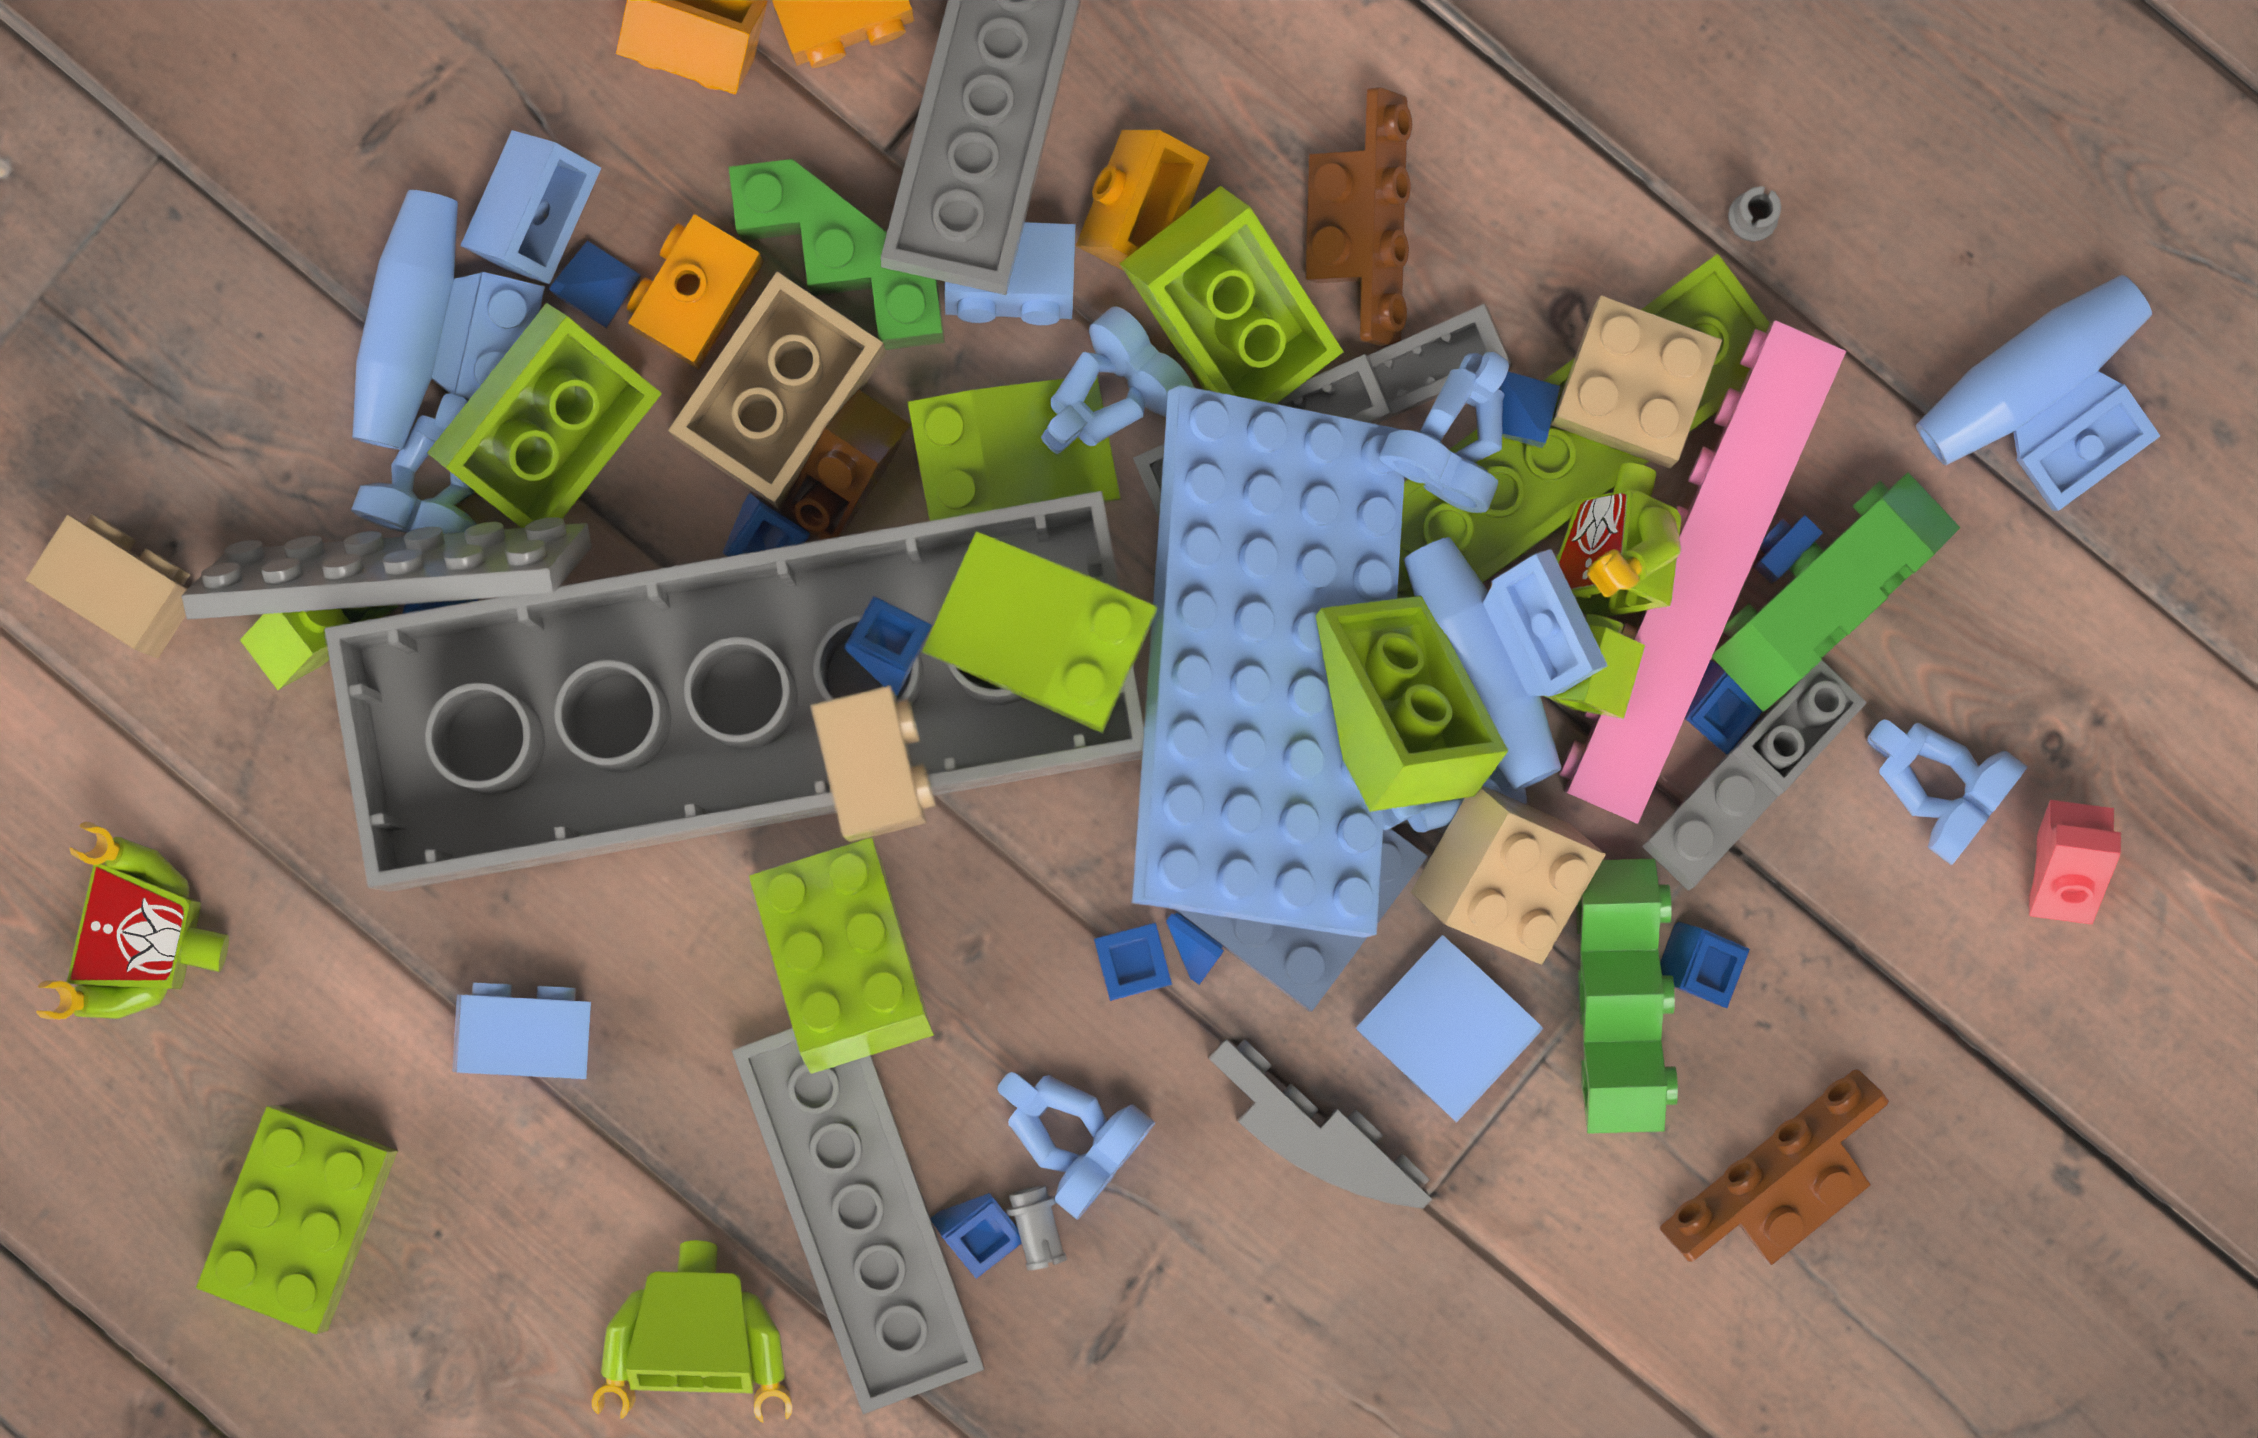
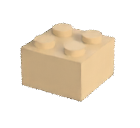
[1551,296,1722,469]
[25,514,190,659]
[811,687,935,842]
[1411,786,1606,965]

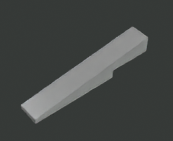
[1133,304,1513,516]

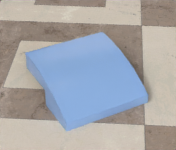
[1356,935,1543,1123]

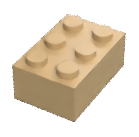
[668,272,887,510]

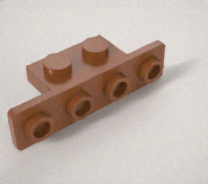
[1306,87,1412,347]
[1660,1069,1889,1265]

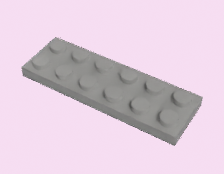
[881,0,1081,295]
[181,517,592,619]
[732,1028,985,1414]

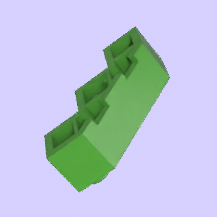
[729,159,945,350]
[1712,472,1960,712]
[1576,859,1678,1134]

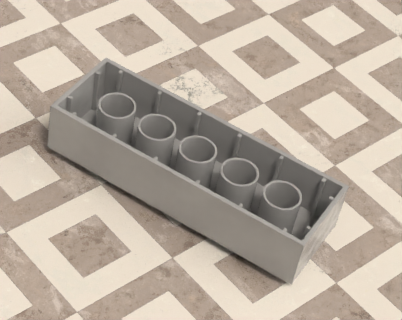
[324,491,1144,892]

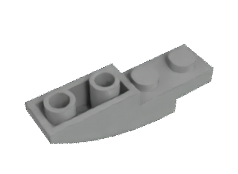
[1642,660,1867,891]
[1208,1039,1432,1208]

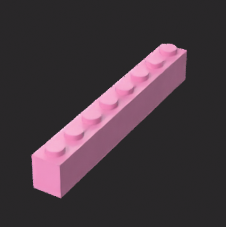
[1559,320,1846,824]

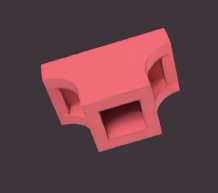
[2029,800,2121,924]

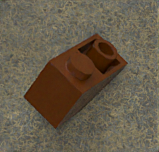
[780,389,911,540]

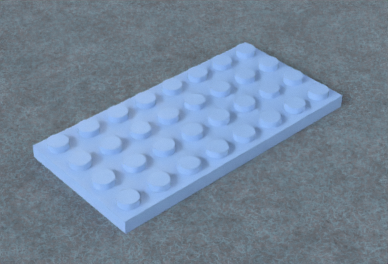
[1132,385,1404,938]

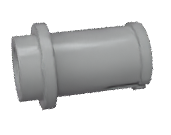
[1728,186,1781,242]
[1006,1185,1067,1270]

